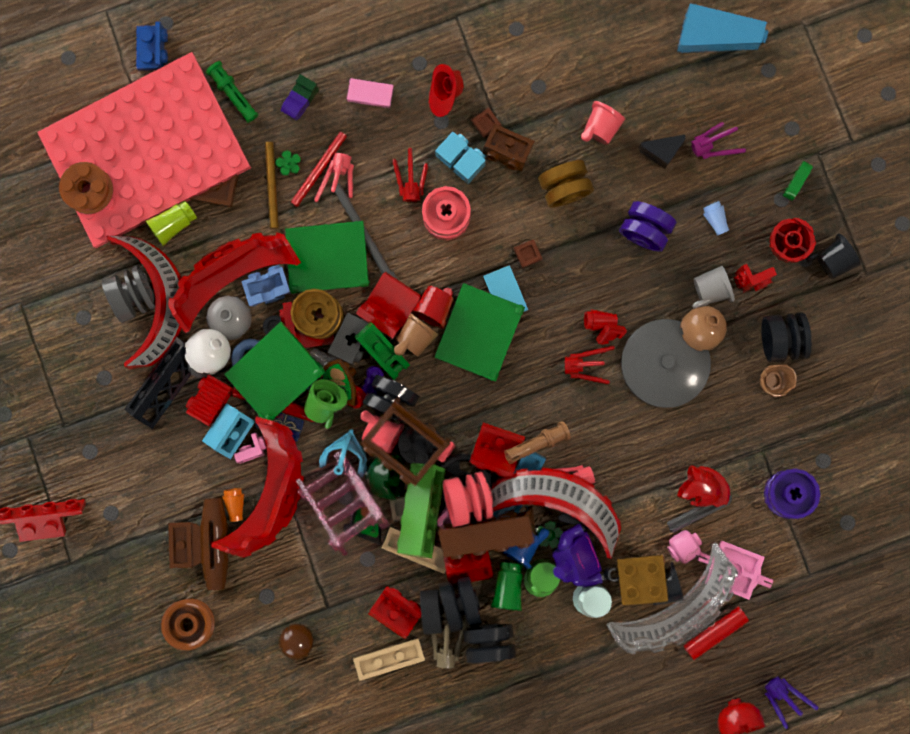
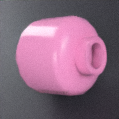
[667,530,702,564]

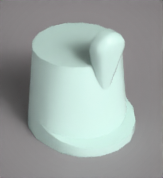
[573,584,612,618]

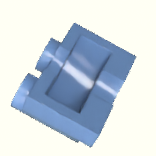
[242,265,291,307]

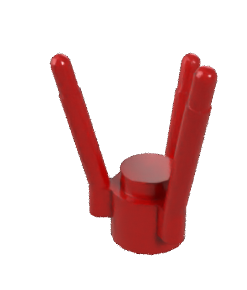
[392,148,428,202]
[565,346,615,384]

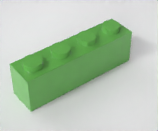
[397,463,446,559]

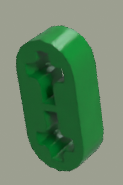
[782,161,813,202]

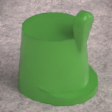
[304,379,348,429]
[524,559,560,597]

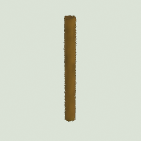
[265,142,279,229]

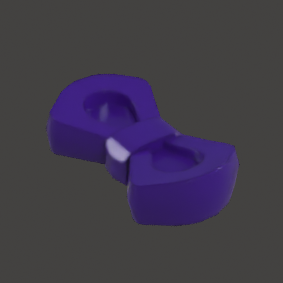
[361,366,384,394]

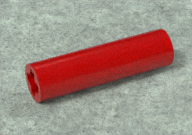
[683,606,749,661]

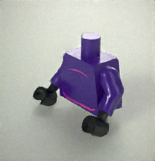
[553,524,619,587]

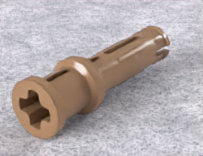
[504,421,571,464]

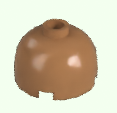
[681,306,727,351]

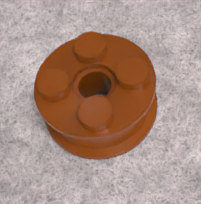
[59,162,113,214]
[161,598,215,650]

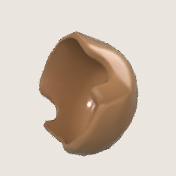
[760,363,797,397]

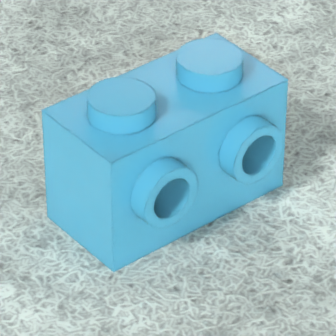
[202,403,255,459]

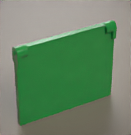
[285,221,370,294]
[435,283,525,382]
[224,322,325,421]

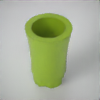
[145,201,197,246]

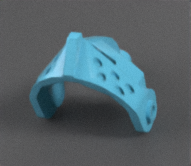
[319,429,368,478]

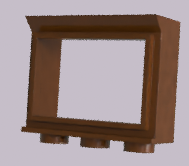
[361,397,451,486]

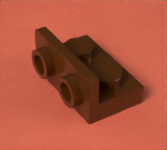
[483,124,535,171]

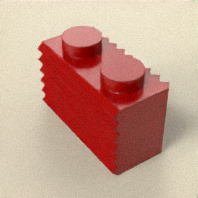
[186,374,233,427]

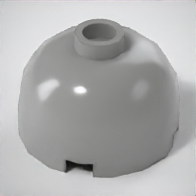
[206,296,252,341]

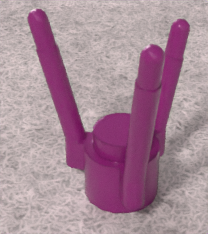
[691,122,746,160]

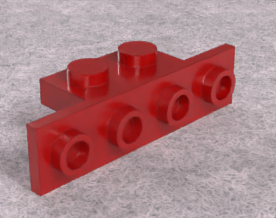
[0,499,86,542]

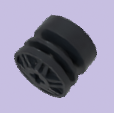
[761,312,812,363]

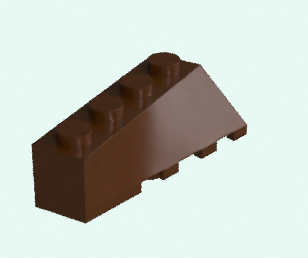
[438,505,536,559]

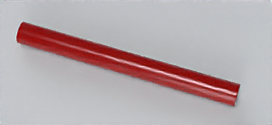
[290,131,347,207]

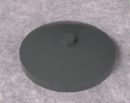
[621,319,711,408]

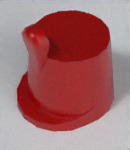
[412,286,454,329]

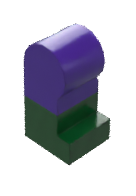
[281,74,319,121]

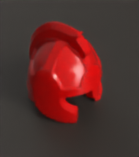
[677,465,730,507]

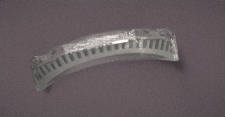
[607,542,738,654]

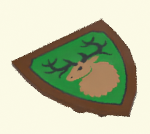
[319,358,356,406]

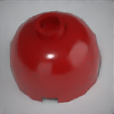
[769,218,816,263]
[717,698,765,734]

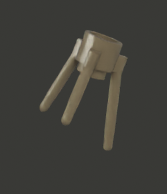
[431,616,467,668]

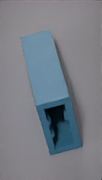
[677,3,768,53]

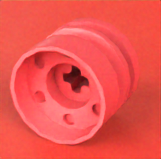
[443,472,493,527]

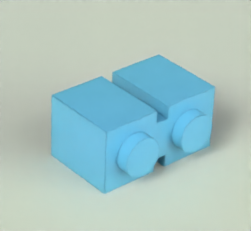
[435,132,486,184]

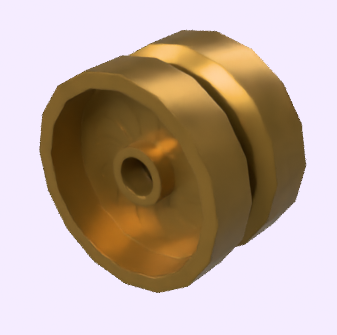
[538,160,594,208]

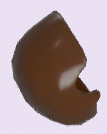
[279,624,314,660]

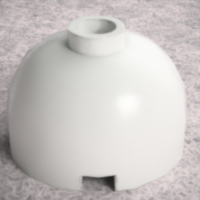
[185,329,231,375]

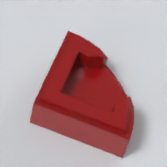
[596,323,627,344]

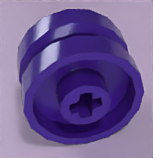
[619,201,677,252]
[764,469,820,519]

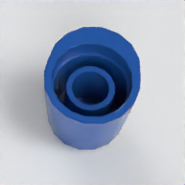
[502,528,549,569]

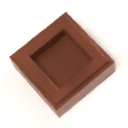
[471,108,502,139]
[513,239,543,269]

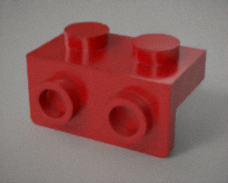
[734,264,777,292]
[368,586,422,639]

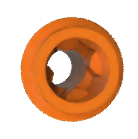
[222,488,244,522]

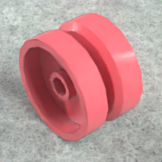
[422,186,471,240]

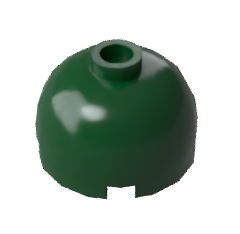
[365,455,404,500]

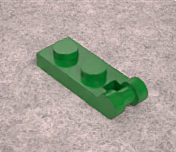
[355,322,410,380]

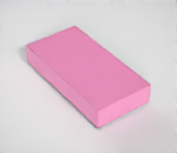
[347,78,394,108]

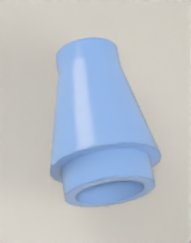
[703,201,729,235]

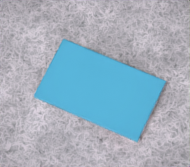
[483,265,528,312]

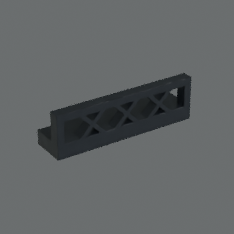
[124,337,191,429]

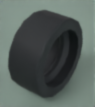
[420,589,442,635]

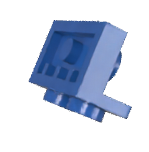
[136,22,168,71]

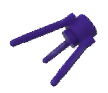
[764,676,819,729]

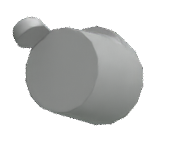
[692,266,735,309]

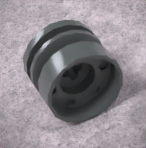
[102,265,155,323]

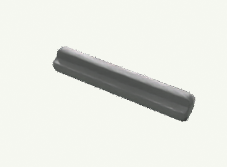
[667,500,730,532]

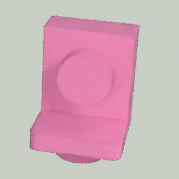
[234,433,266,464]

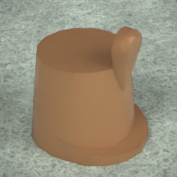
[394,313,438,356]

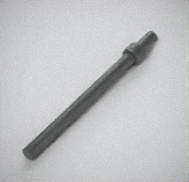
[335,183,398,280]

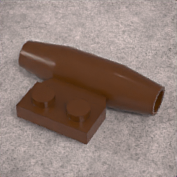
[168,498,229,590]

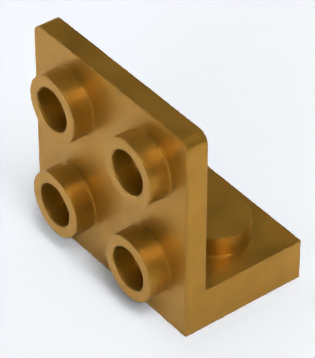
[617,555,668,605]

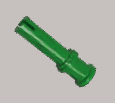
[205,61,258,123]

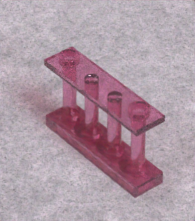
[296,450,390,556]

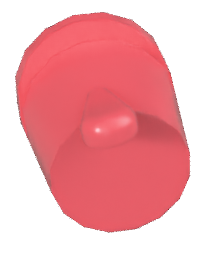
[581,101,625,145]
[360,410,404,454]

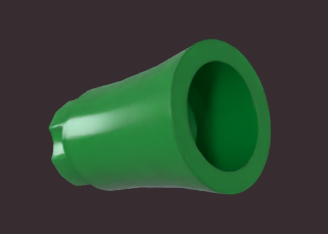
[491,562,523,611]

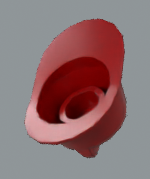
[429,64,464,117]

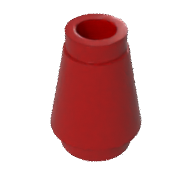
[584,309,618,331]

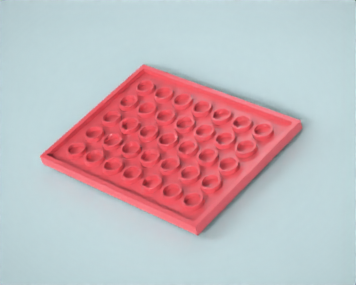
[37,52,251,248]

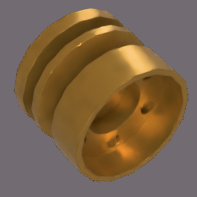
[291,289,344,339]

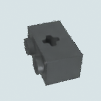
[328,313,369,366]

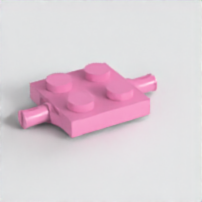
[697,541,773,600]

